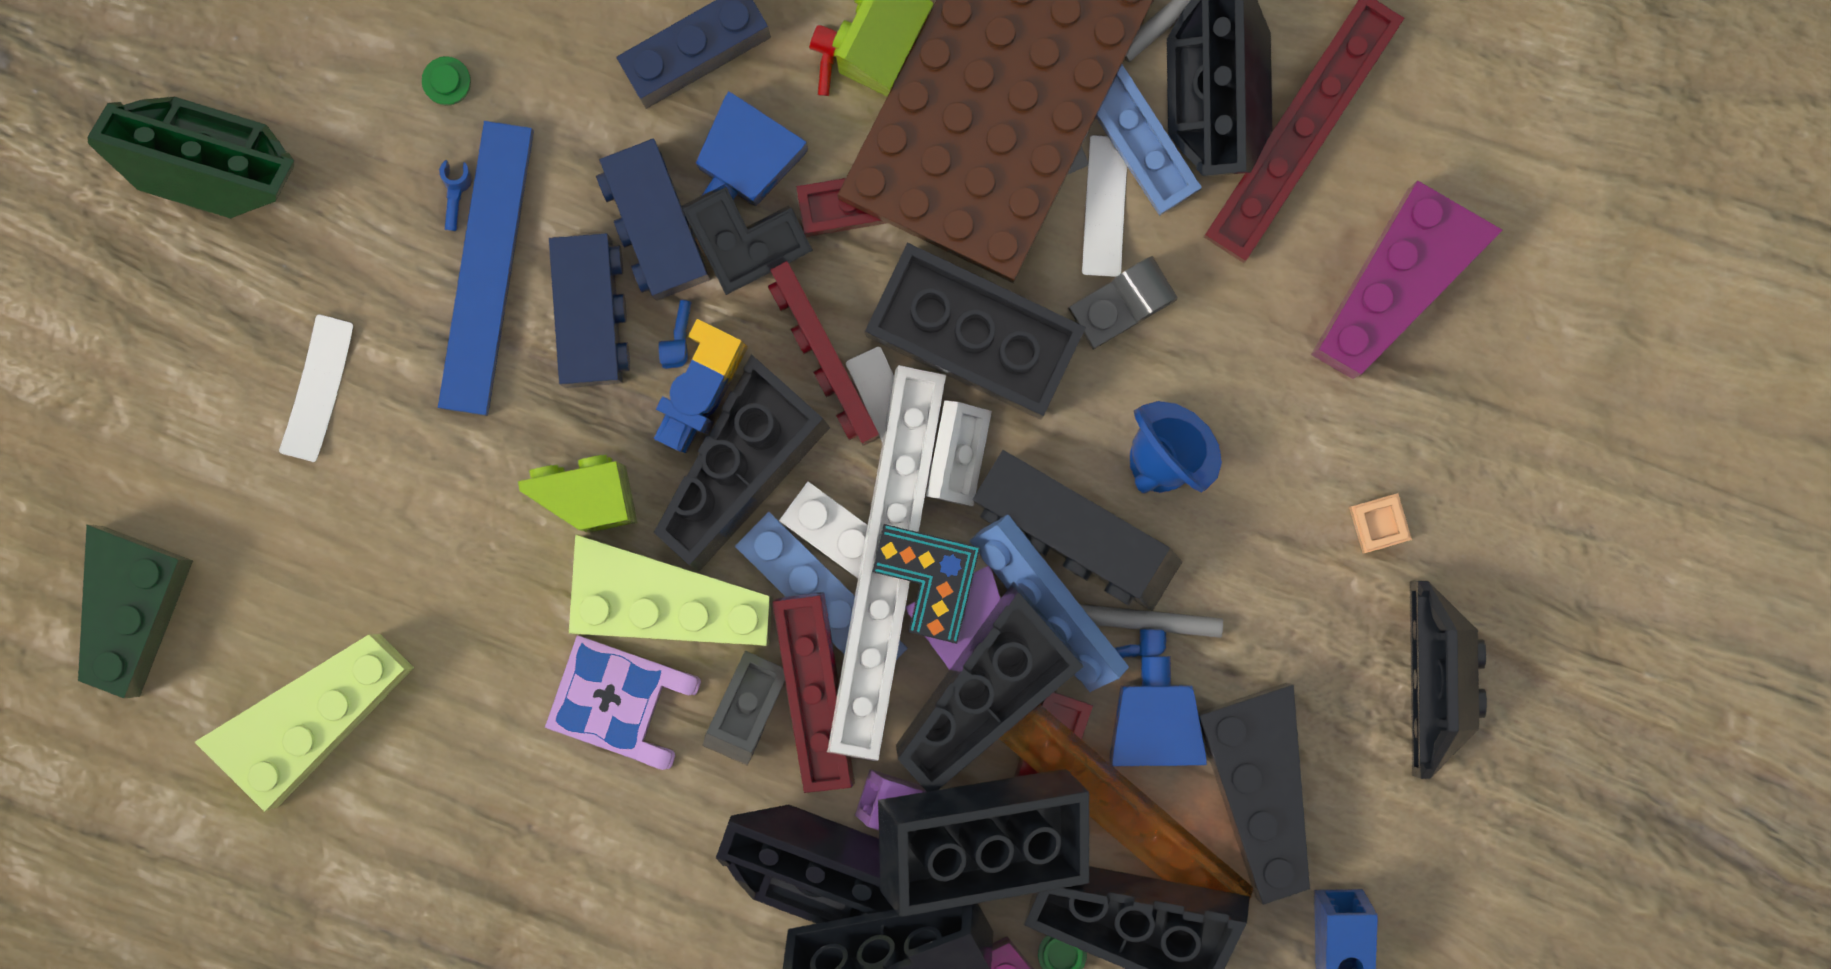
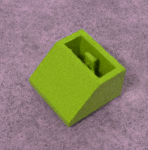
[832,0,934,97]
[518,455,638,533]

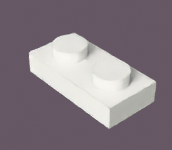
[926,400,992,506]
[779,482,868,578]

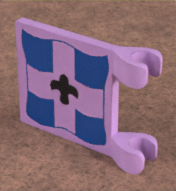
[545,635,701,770]

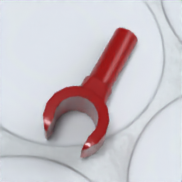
[809,25,837,96]

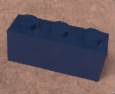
[616,0,771,109]
[596,138,710,301]
[549,233,630,388]

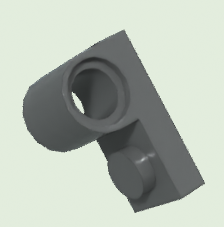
[1068,256,1178,350]
[703,651,785,766]

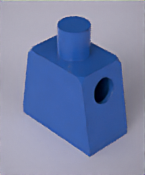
[696,91,808,206]
[1109,656,1207,766]
[1314,889,1378,969]

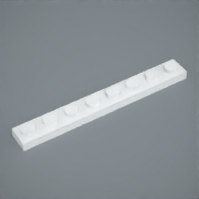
[827,365,946,761]

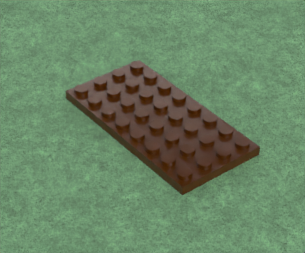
[838,0,1154,284]

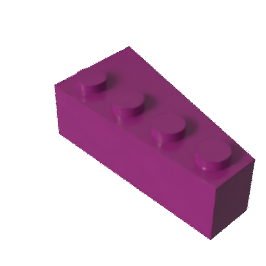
[1311,180,1503,379]

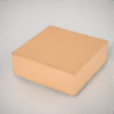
[1349,493,1412,554]

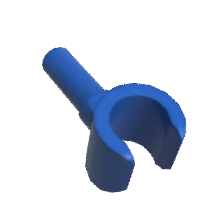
[439,160,472,231]
[659,300,692,369]
[1115,629,1166,659]

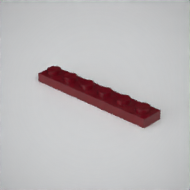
[1204,0,1405,263]

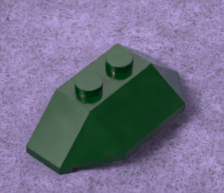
[87,97,294,219]

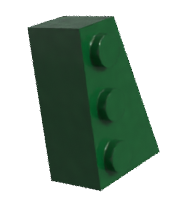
[78,524,193,699]

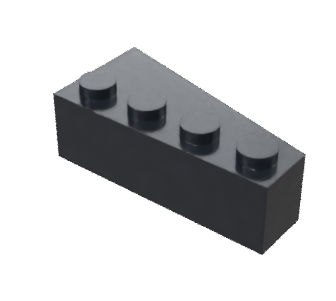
[654,354,830,572]
[972,450,1182,611]
[896,581,1084,792]
[1198,683,1310,905]
[1024,866,1250,969]
[783,903,994,969]

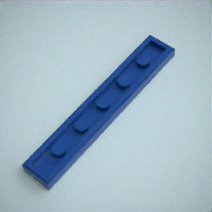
[438,121,534,416]

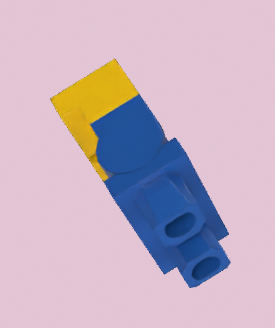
[654,319,748,453]

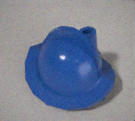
[1130,401,1222,494]

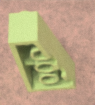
[569,535,772,646]
[195,634,414,812]

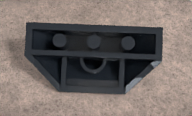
[1167,0,1272,177]
[1410,581,1487,779]
[716,804,893,924]

